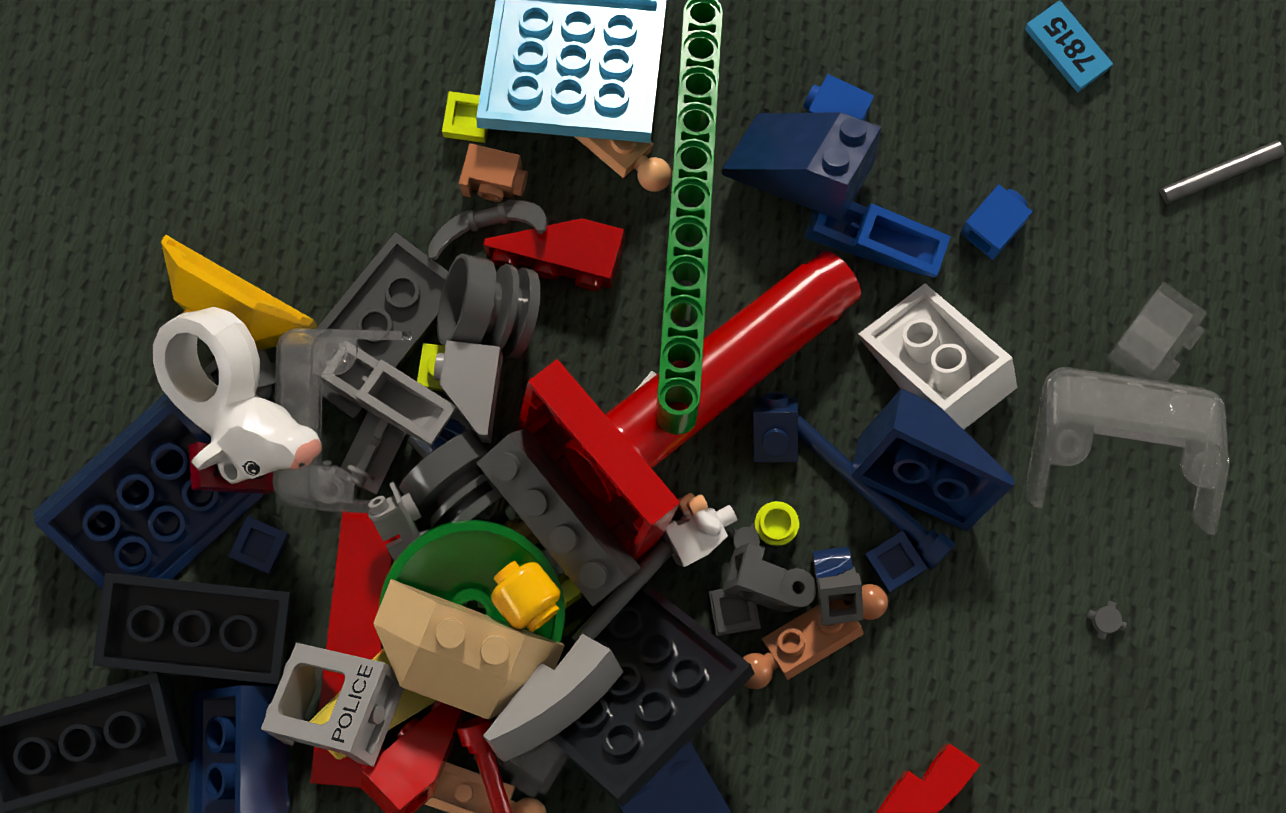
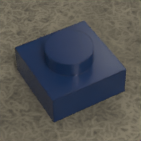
[228,516,291,576]
[864,531,927,594]

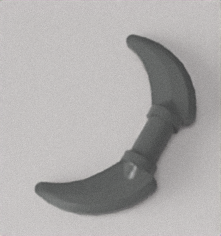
[428,200,547,261]

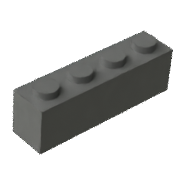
[476,427,641,606]

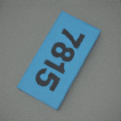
[1025,0,1113,93]

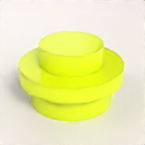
[754,501,799,546]

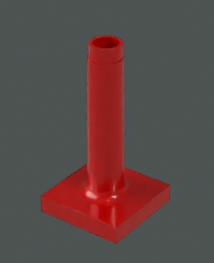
[516,251,861,563]

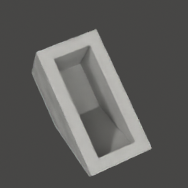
[434,340,503,444]

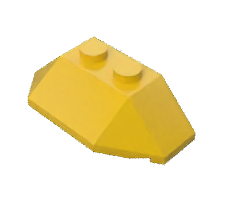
[161,234,318,350]

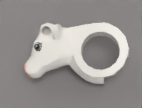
[153,307,322,484]

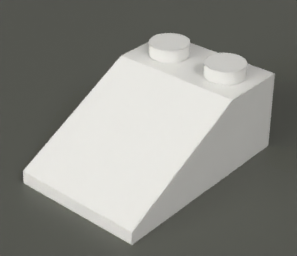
[859,284,1017,430]

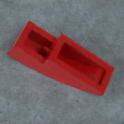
[876,743,980,813]

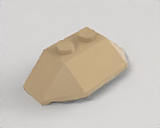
[373,579,565,720]

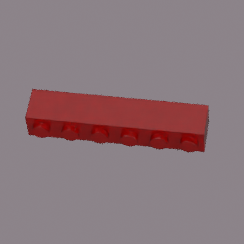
[310,509,400,788]

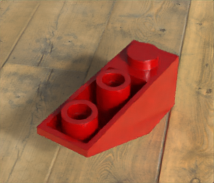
[483,218,625,291]
[361,700,465,813]

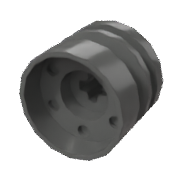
[437,253,540,360]
[399,431,511,529]

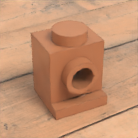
[459,143,528,202]

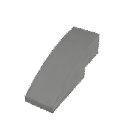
[320,340,457,446]
[483,634,623,761]

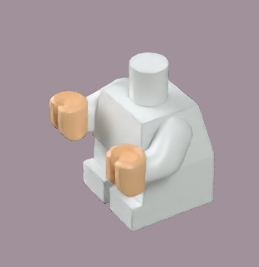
[662,493,737,567]

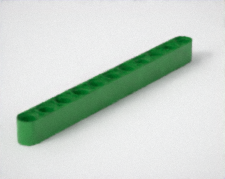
[656,0,722,435]

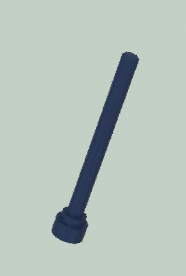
[798,414,956,570]

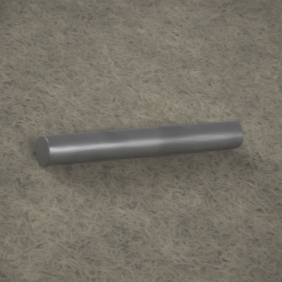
[1160,140,1285,204]

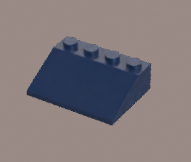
[33,394,264,590]

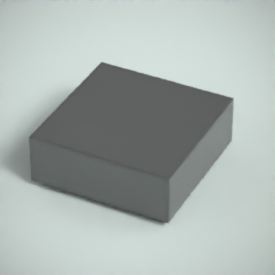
[709,589,761,636]

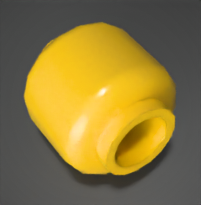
[491,561,560,632]

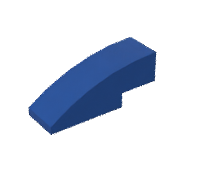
[804,201,951,278]

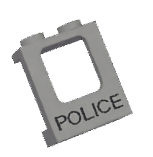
[261,643,404,767]

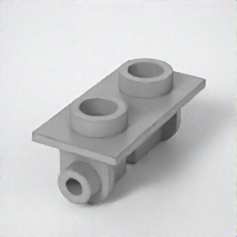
[337,412,406,494]
[368,482,429,561]

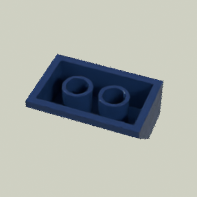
[189,685,290,813]

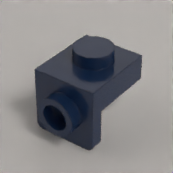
[753,392,798,462]

